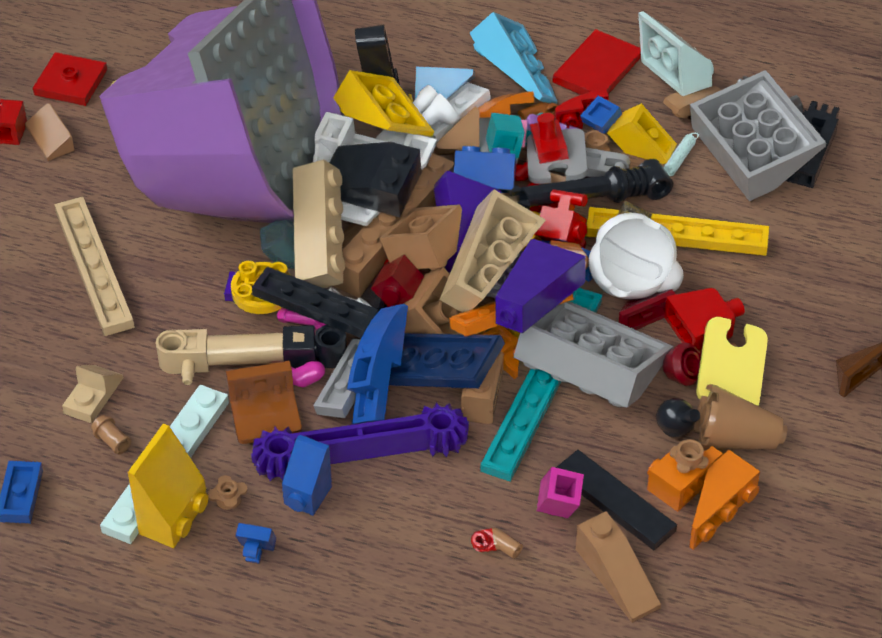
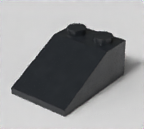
[329,142,422,218]

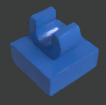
[580,96,622,134]
[236,523,277,564]

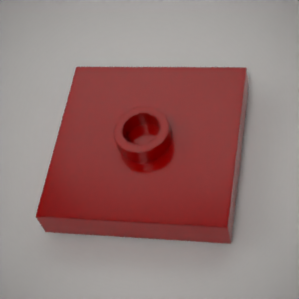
[33,52,107,106]

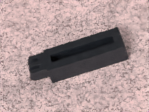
[786,101,840,188]

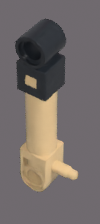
[156,325,347,385]

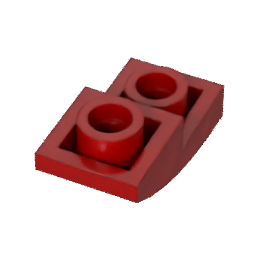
[554,89,609,129]

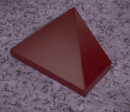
[618,290,676,330]

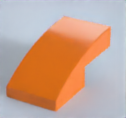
[478,91,534,118]

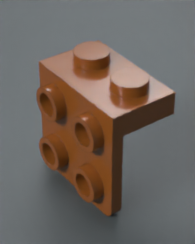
[226,361,302,444]

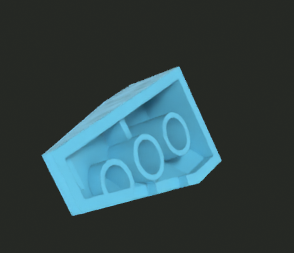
[470,12,558,104]

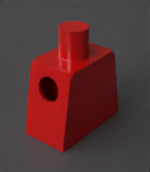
[665,288,745,354]

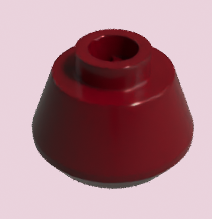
[662,342,701,386]

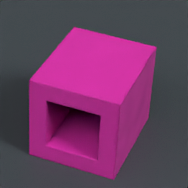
[536,467,584,518]

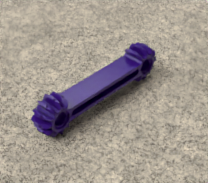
[251,402,469,482]

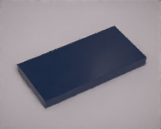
[389,333,505,388]

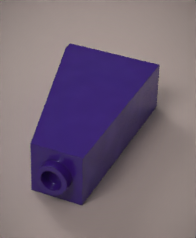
[434,170,501,274]
[496,239,586,333]

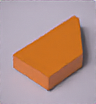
[483,325,519,379]

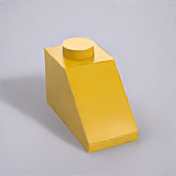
[607,103,677,164]

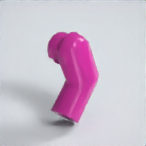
[291,361,325,388]

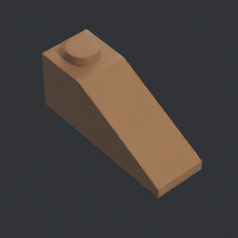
[576,511,661,623]

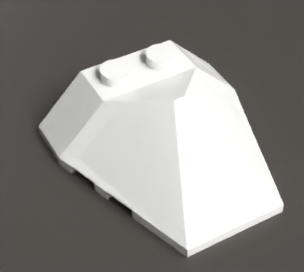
[313,112,437,226]

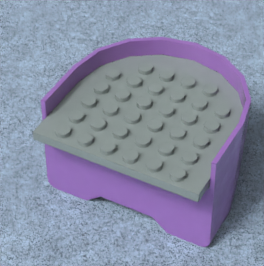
[99,0,344,223]

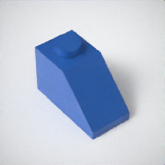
[282,434,332,515]

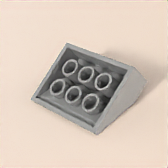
[690,70,826,202]
[513,301,674,408]

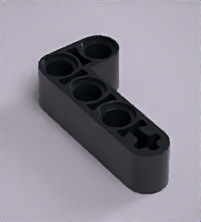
[355,24,400,85]

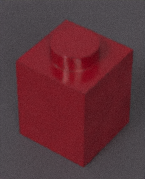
[371,255,424,307]

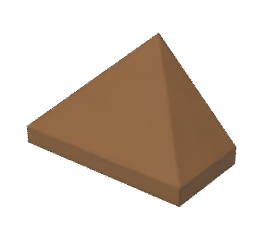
[433,106,479,155]

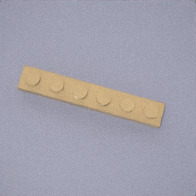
[54,197,134,336]

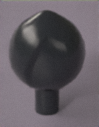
[656,398,700,437]

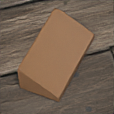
[25,103,74,161]

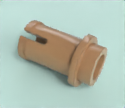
[91,415,131,455]

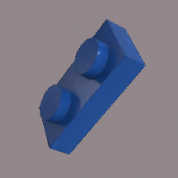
[0,461,43,524]

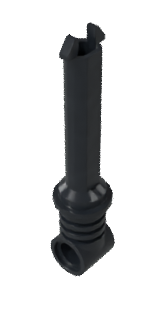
[510,159,674,210]

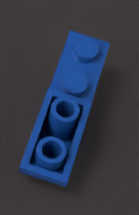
[347,304,408,425]

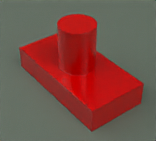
[530,113,569,164]

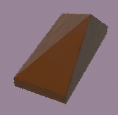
[836,342,882,397]

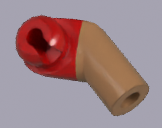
[471,528,523,559]

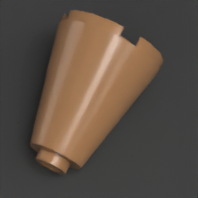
[693,384,787,449]

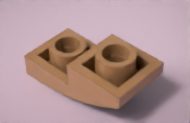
[663,86,721,118]

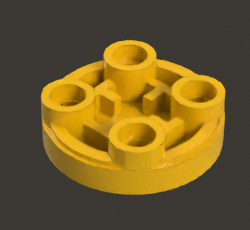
[231,260,291,314]

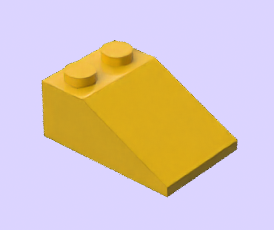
[333,70,434,137]
[128,424,209,548]

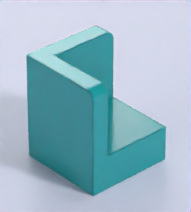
[486,113,525,158]

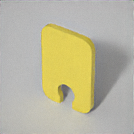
[696,317,768,406]

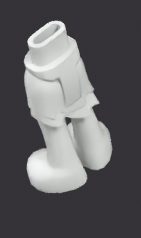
[375,85,460,145]

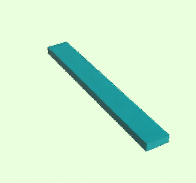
[480,288,602,482]

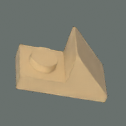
[62,365,123,424]

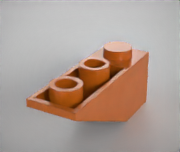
[689,450,760,550]

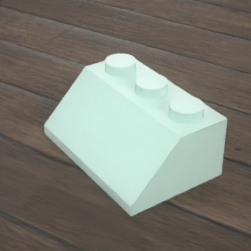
[638,11,714,96]

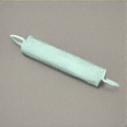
[664,133,699,176]

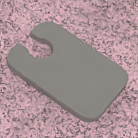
[527,129,588,184]

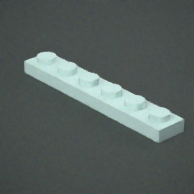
[100,384,229,544]

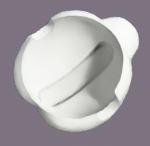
[588,213,683,299]

